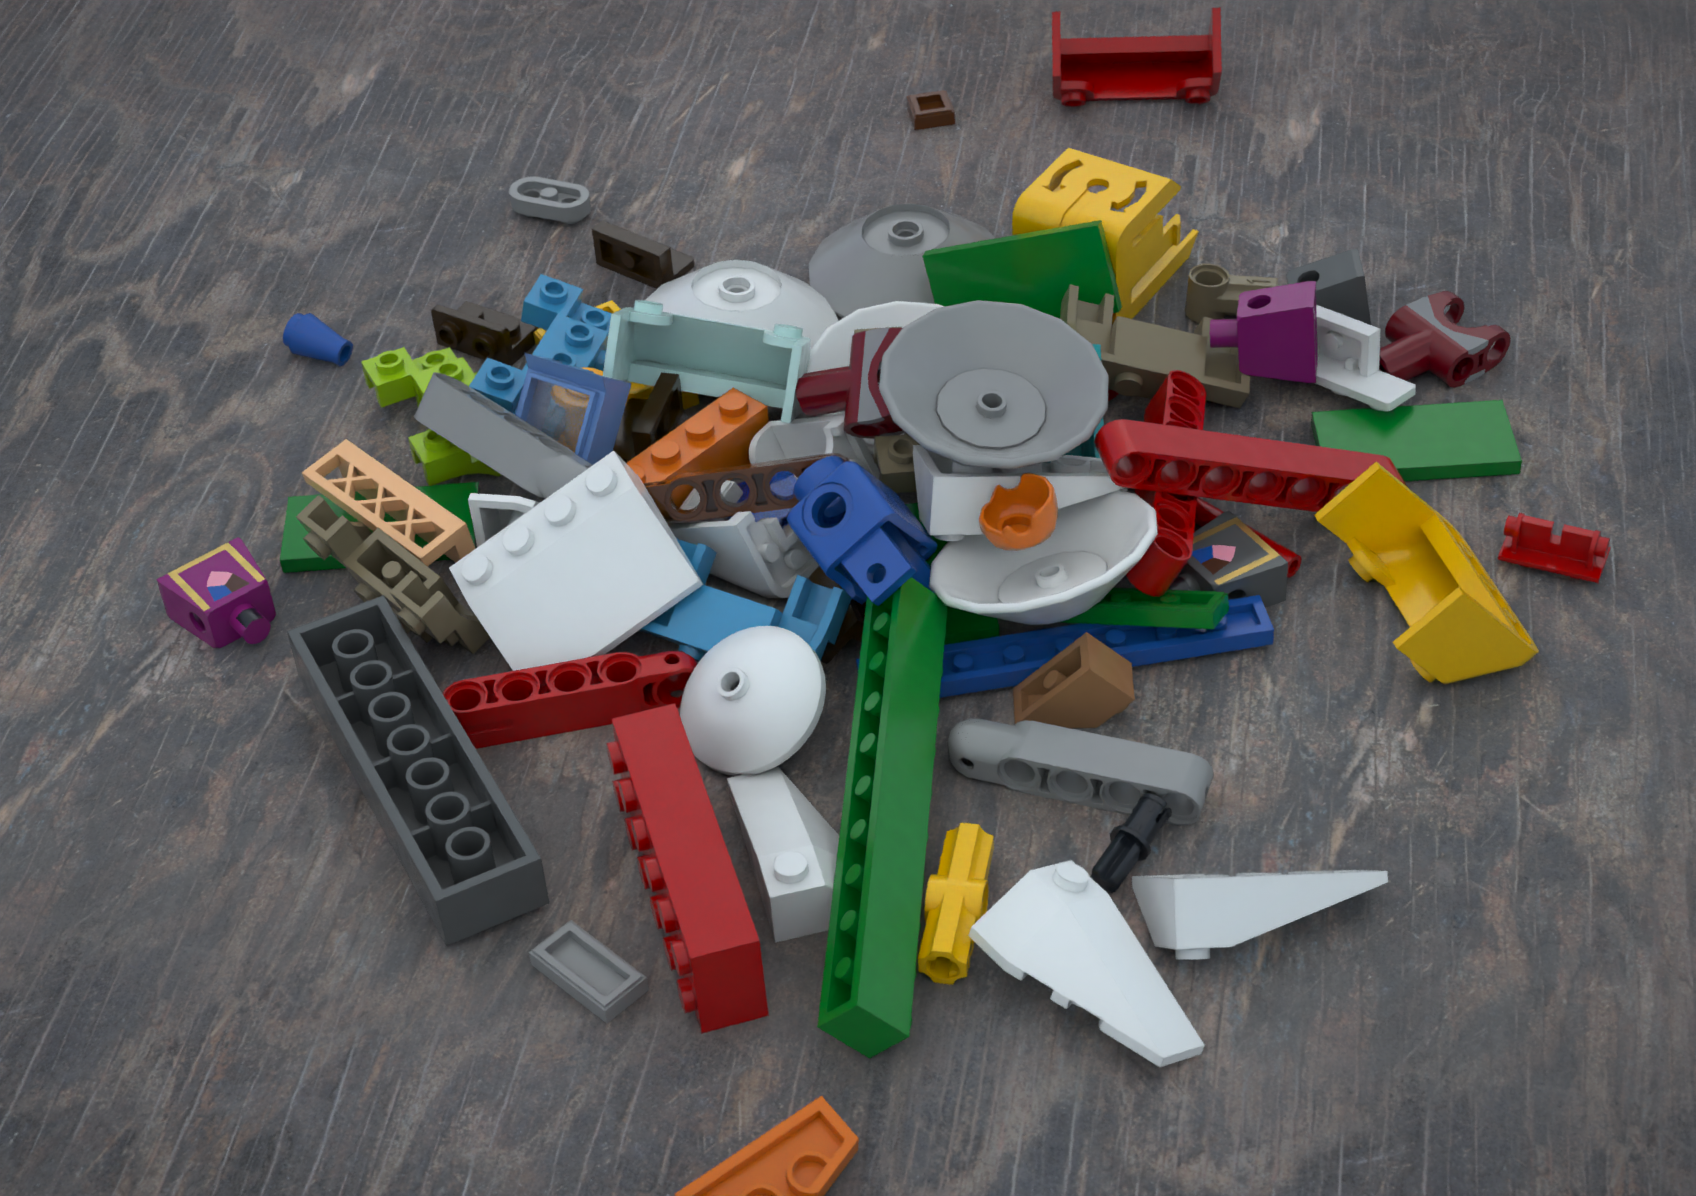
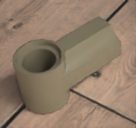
[1185,263,1278,323]

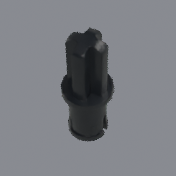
[1090,793,1172,893]

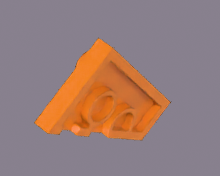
[674,1096,859,1196]

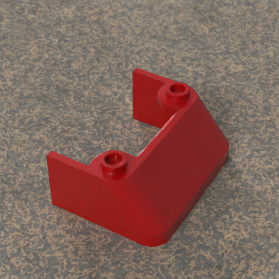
[1052,7,1222,107]

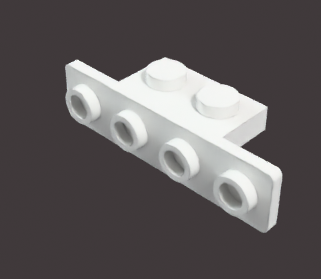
[1315,305,1416,411]

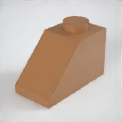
[1013,632,1135,729]

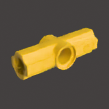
[918,823,994,985]

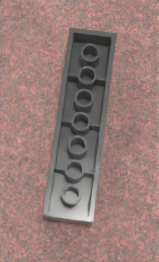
[287,595,550,946]

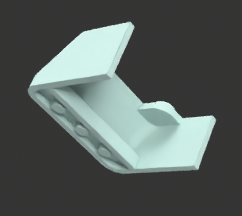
[603,300,811,423]

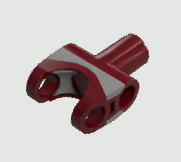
[1379,291,1510,388]
[796,328,906,439]

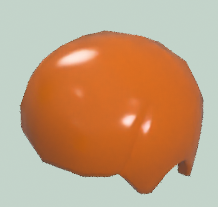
[979,473,1058,551]

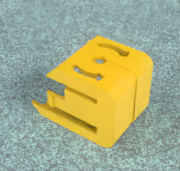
[1012,148,1199,325]

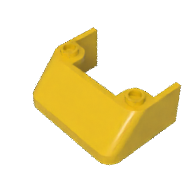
[1314,462,1539,684]

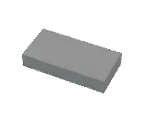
[529,920,649,1024]

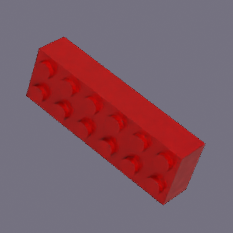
[606,703,769,1033]

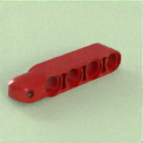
[442,651,697,749]

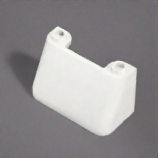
[667,415,880,598]

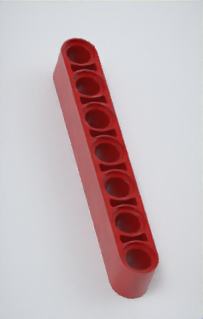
[1126,370,1206,597]
[1094,419,1407,512]

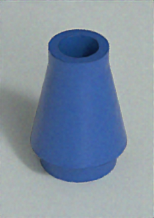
[283,313,353,366]

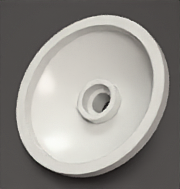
[680,626,826,776]

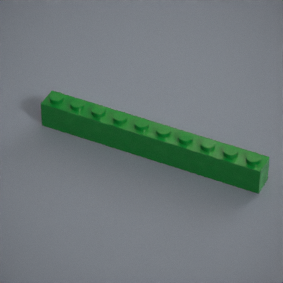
[817,577,948,1058]

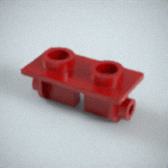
[1497,513,1611,583]

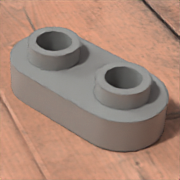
[509,176,591,224]

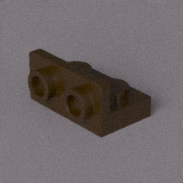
[431,301,539,366]

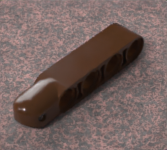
[643,453,850,522]

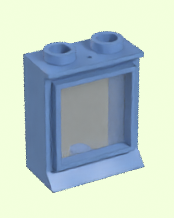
[515,353,632,465]

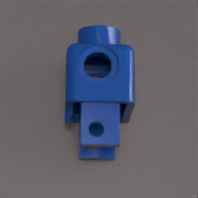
[787,456,938,606]

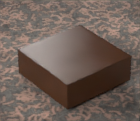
[907,90,955,130]

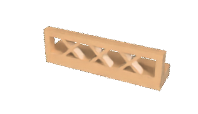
[302,439,476,566]

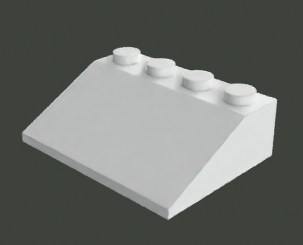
[449,451,704,671]

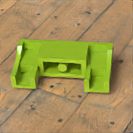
[361,347,501,486]

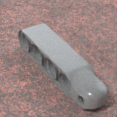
[414,372,592,499]
[947,718,1214,826]

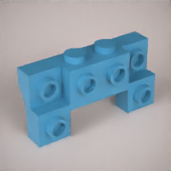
[469,274,612,441]
[639,538,852,662]

